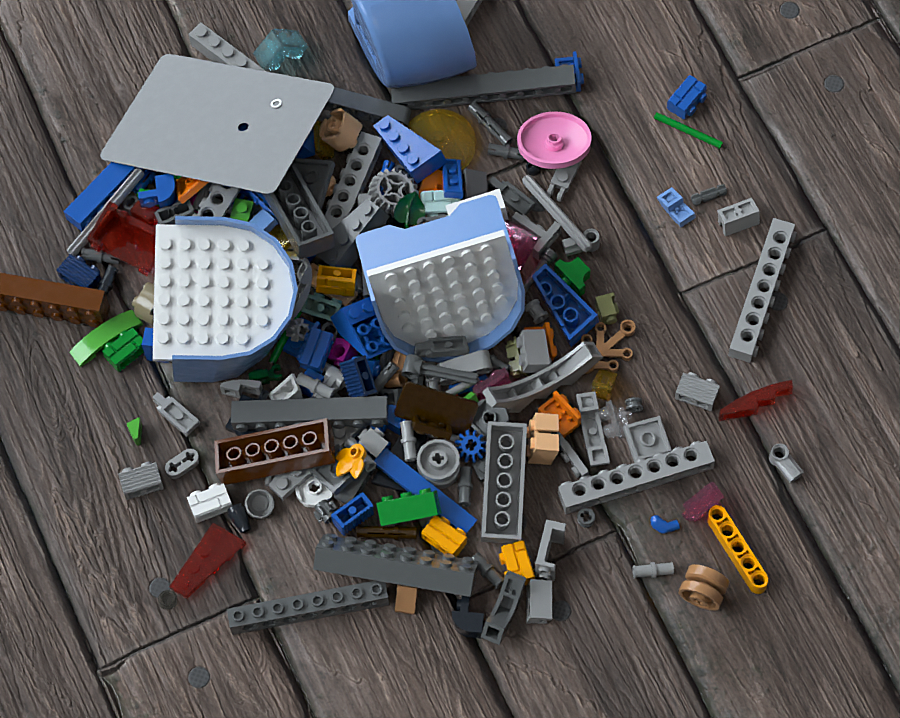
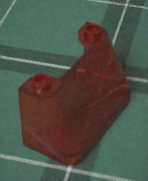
[87,201,156,276]

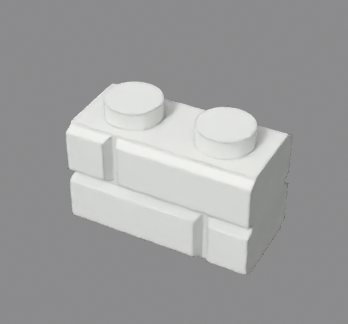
[187,483,232,523]

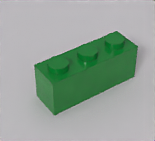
[376,488,442,526]

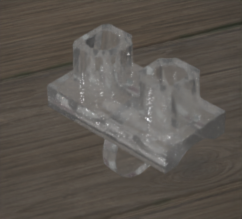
[598,400,632,439]

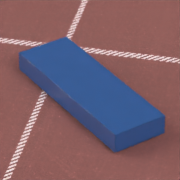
[442,159,463,199]

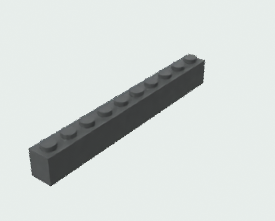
[391,64,576,110]

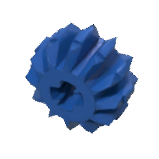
[455,430,486,463]

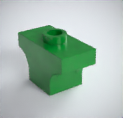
[554,257,590,297]

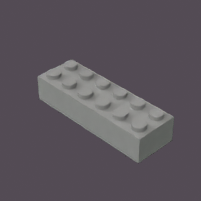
[481,421,527,544]

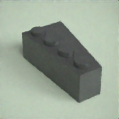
[316,199,390,268]

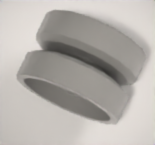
[417,439,460,489]

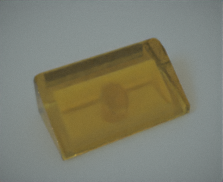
[313,120,334,160]

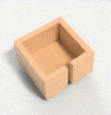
[526,413,559,465]

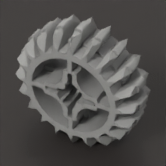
[368,168,419,218]

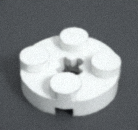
[295,475,333,508]

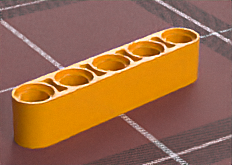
[707,505,768,594]

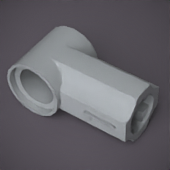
[562,228,600,256]
[313,365,346,398]
[769,444,804,483]

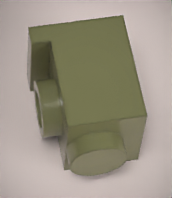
[595,292,619,325]

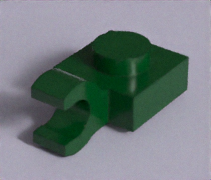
[248,365,283,385]

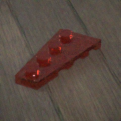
[169,523,246,599]

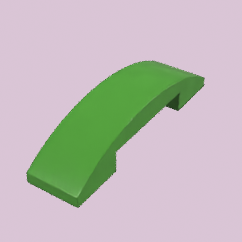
[69,310,143,367]

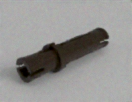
[357,525,417,541]

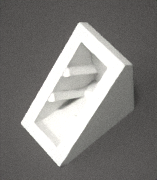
[269,374,303,400]

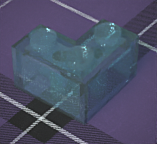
[253,29,308,70]

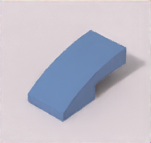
[657,187,696,227]
[249,209,278,233]

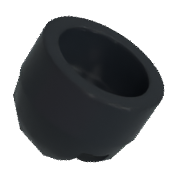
[526,162,541,176]

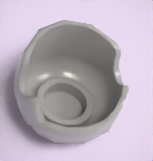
[245,489,275,519]

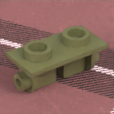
[505,336,529,378]

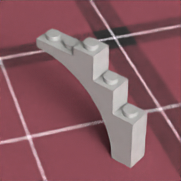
[482,342,603,413]

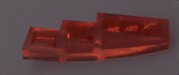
[718,380,793,421]

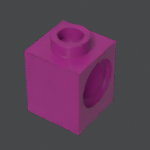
[328,337,359,369]

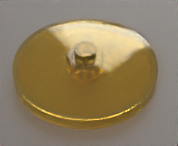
[406,109,476,171]

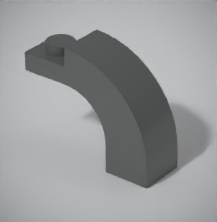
[481,570,527,645]

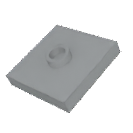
[622,416,672,463]

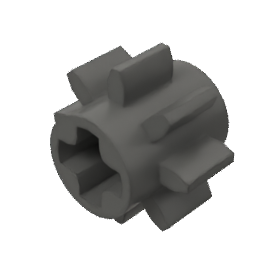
[314,499,338,524]

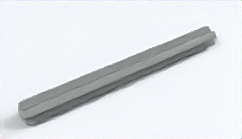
[67,168,145,257]
[522,175,592,252]

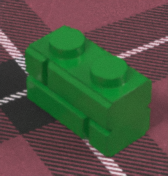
[102,328,144,372]

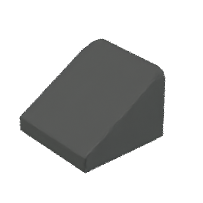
[381,388,403,406]

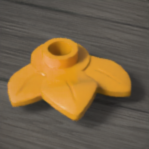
[335,444,367,479]

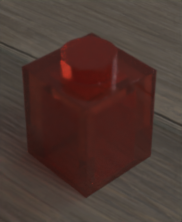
[130,200,159,229]

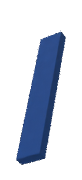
[374,448,477,534]

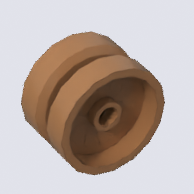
[679,565,730,611]

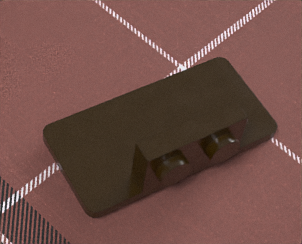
[394,381,478,440]

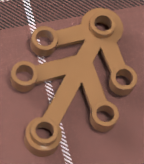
[581,319,636,374]

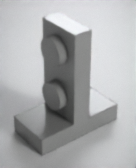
[512,212,561,260]

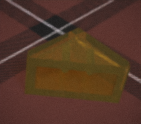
[591,369,618,401]

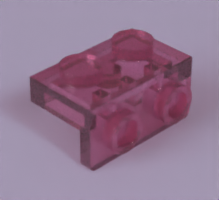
[472,367,512,401]
[682,482,724,521]

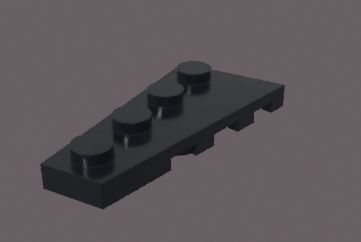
[371,427,428,493]

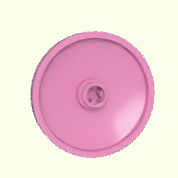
[517,112,591,169]

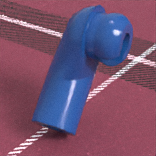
[650,515,680,534]

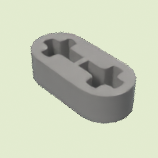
[165,449,199,479]

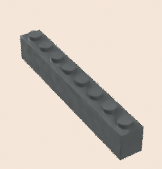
[231,396,388,432]

